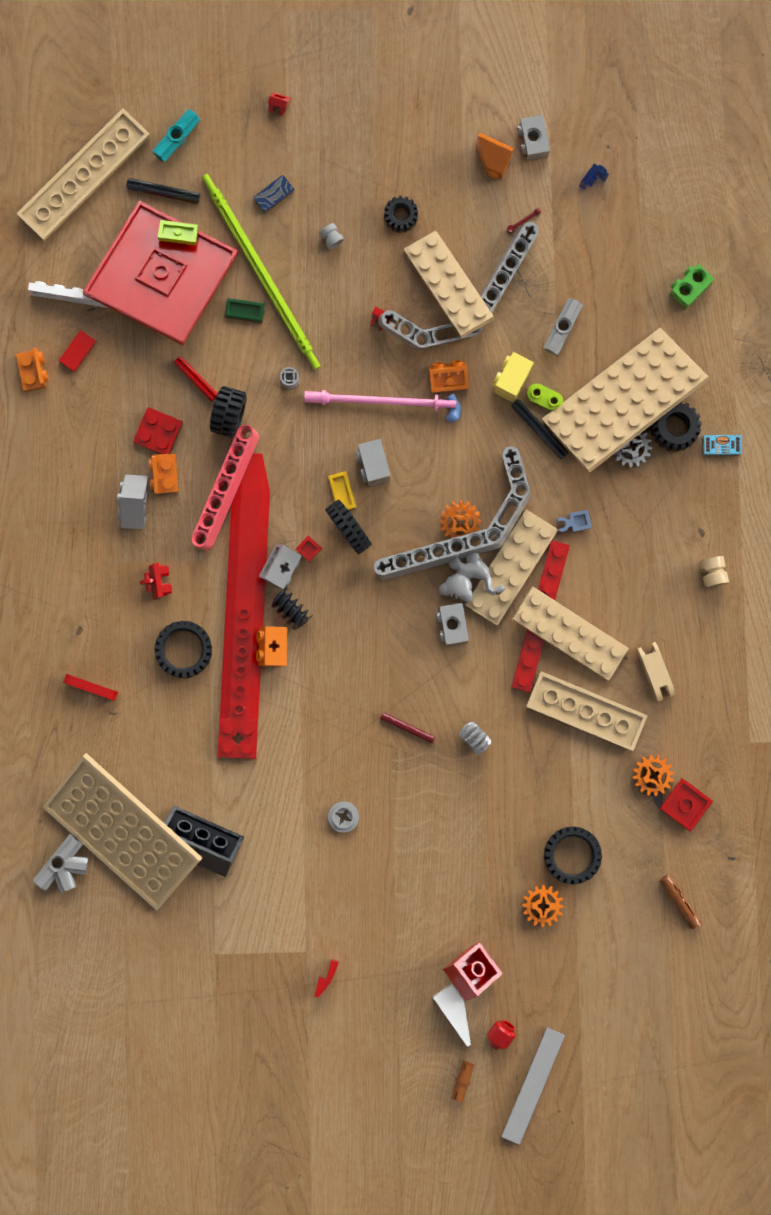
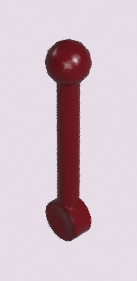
[507,208,541,233]

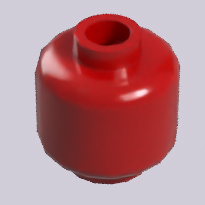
[487,1020,516,1050]

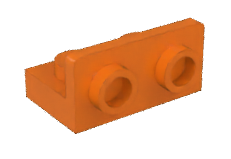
[16,347,49,392]
[428,360,469,393]
[149,453,179,494]

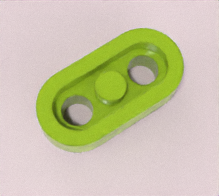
[527,384,563,412]

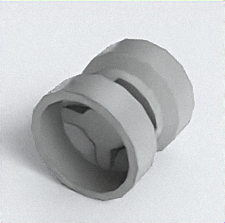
[319,223,344,250]
[280,367,299,389]

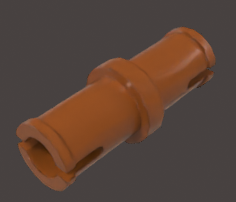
[451,1061,475,1102]

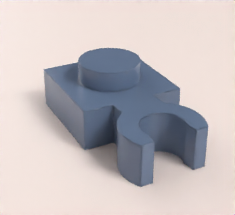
[556,509,592,533]

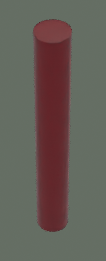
[380,712,435,743]

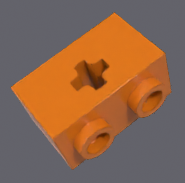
[256,626,287,667]

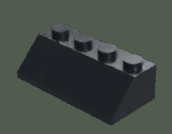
[164,806,244,877]

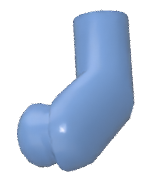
[446,394,462,423]

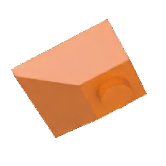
[476,133,514,179]

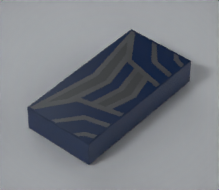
[253,175,295,213]

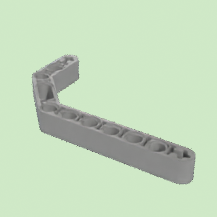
[378,222,539,350]
[374,446,531,580]

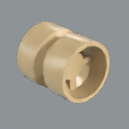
[699,556,729,588]

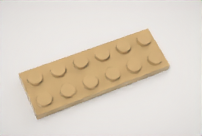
[404,231,494,339]
[465,509,558,626]
[512,587,629,681]
[526,671,648,751]

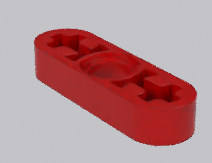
[63,674,119,701]

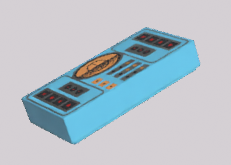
[703,435,742,455]

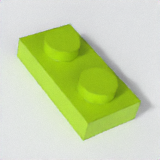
[158,220,198,245]

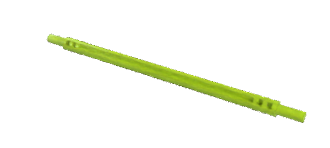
[202,174,321,370]

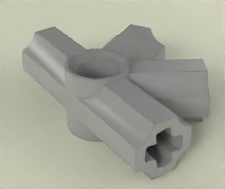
[33,834,88,893]

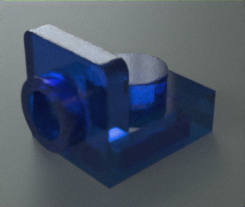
[579,163,609,190]

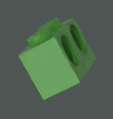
[670,264,714,310]

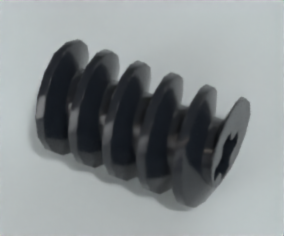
[271,587,313,630]

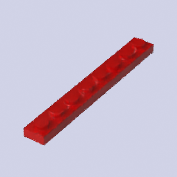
[511,540,570,693]

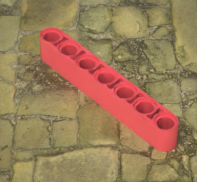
[191,425,259,551]

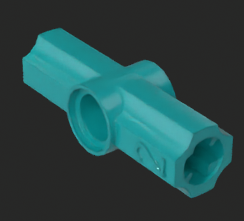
[152,109,201,163]

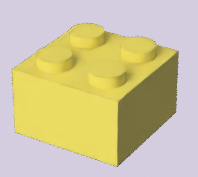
[492,352,534,403]

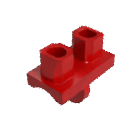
[139,563,172,600]

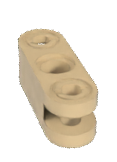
[637,642,676,702]

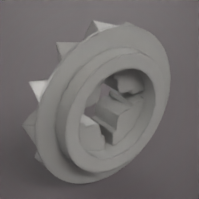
[328,801,359,832]

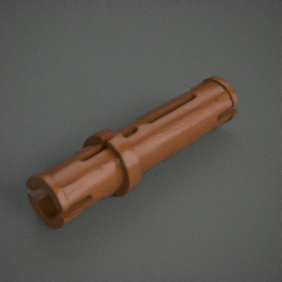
[659,874,702,929]

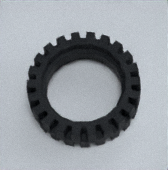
[325,499,372,555]
[154,621,212,678]
[544,827,602,884]

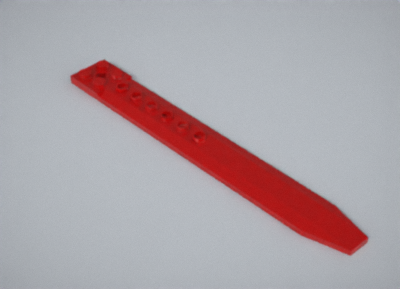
[217,453,270,759]

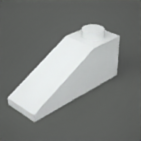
[433,983,471,1047]

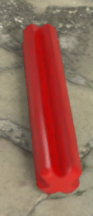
[174,356,218,402]

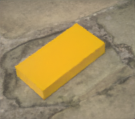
[328,471,356,511]

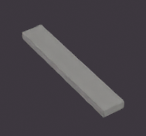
[501,1027,565,1145]

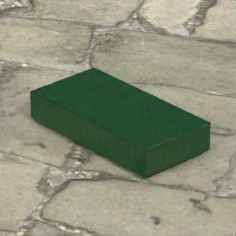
[225,298,265,323]

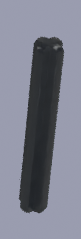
[126,178,200,204]
[511,399,568,459]

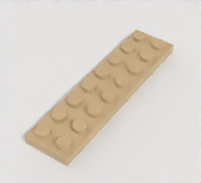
[16,108,150,241]

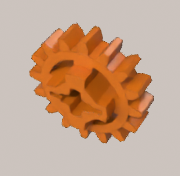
[439,500,481,539]
[632,754,674,796]
[521,884,564,927]

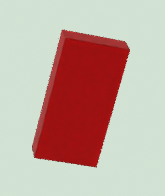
[58,330,96,372]

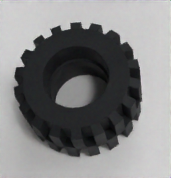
[209,386,247,438]
[651,402,702,452]

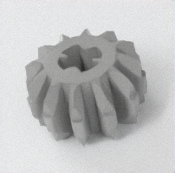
[459,722,491,754]

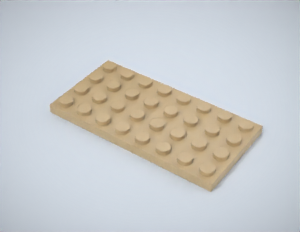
[542,328,709,473]
[43,753,202,910]

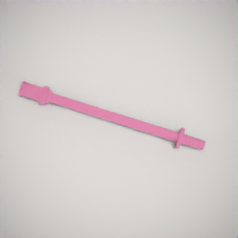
[304,390,457,412]

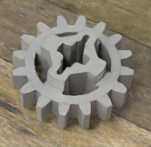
[612,433,652,469]

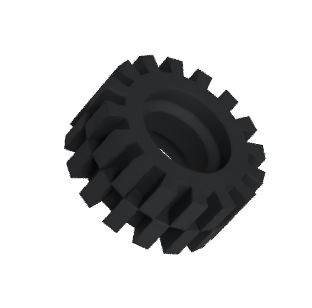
[384,195,418,233]

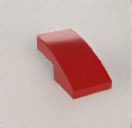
[314,959,339,998]

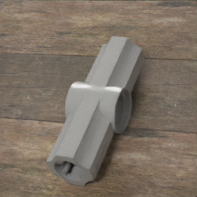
[543,298,583,356]

